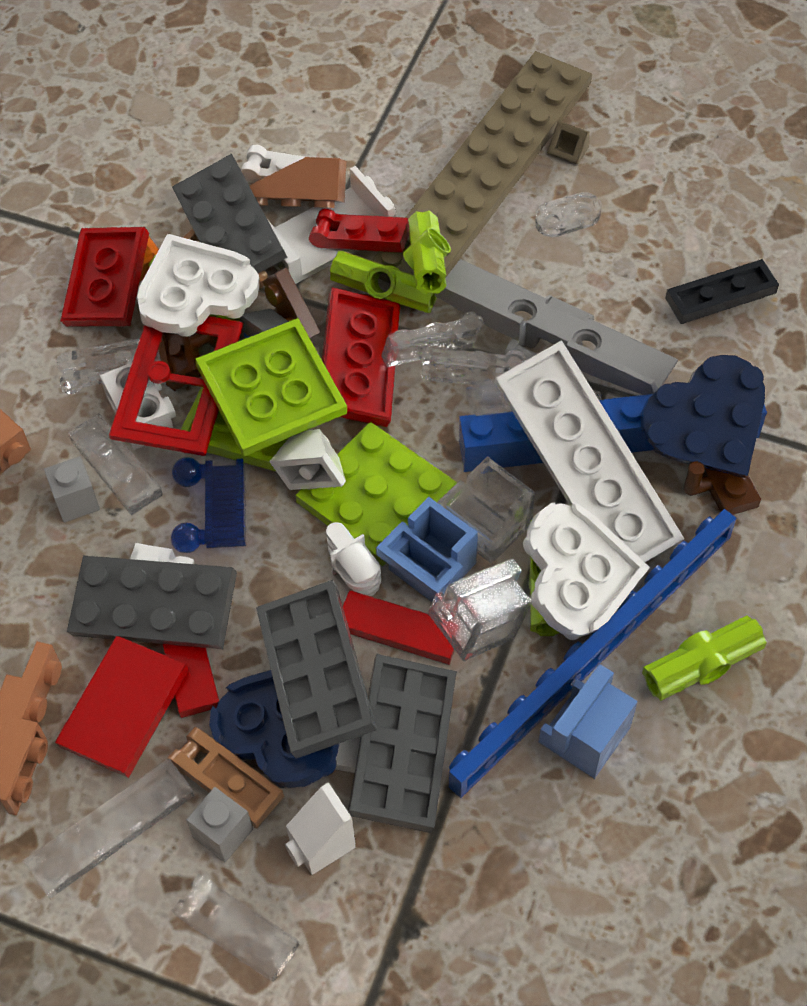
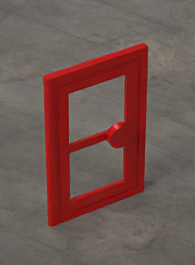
[109,316,243,456]

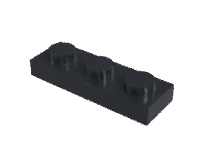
[665,259,779,324]

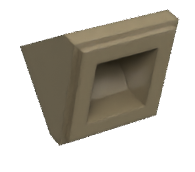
[547,121,589,164]

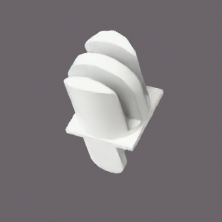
[326,522,381,596]

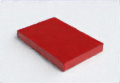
[60,227,149,327]
[55,636,189,778]

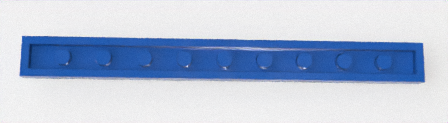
[449,509,737,798]

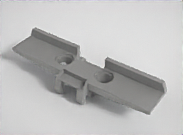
[435,259,678,395]

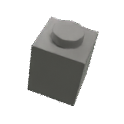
[44,456,100,523]
[186,787,253,862]

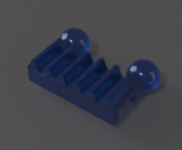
[171,457,247,553]

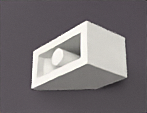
[270,429,346,490]
[285,782,356,875]

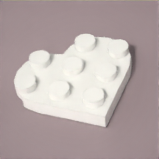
[137,234,259,336]
[523,502,650,640]

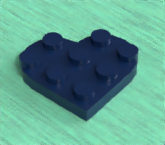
[641,355,765,478]
[209,670,339,788]

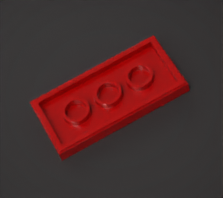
[322,287,400,427]

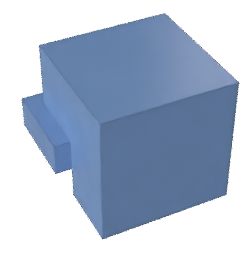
[376,497,478,605]
[539,664,638,779]

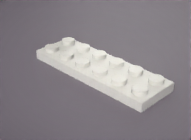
[494,340,684,562]

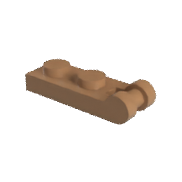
[167,727,284,829]

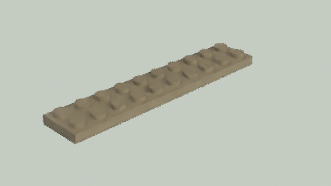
[371,51,592,284]

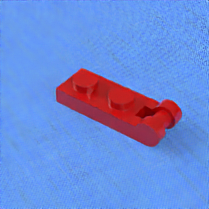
[309,209,409,253]

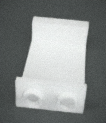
[267,166,396,284]

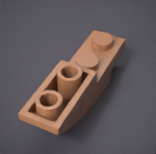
[0,641,62,816]

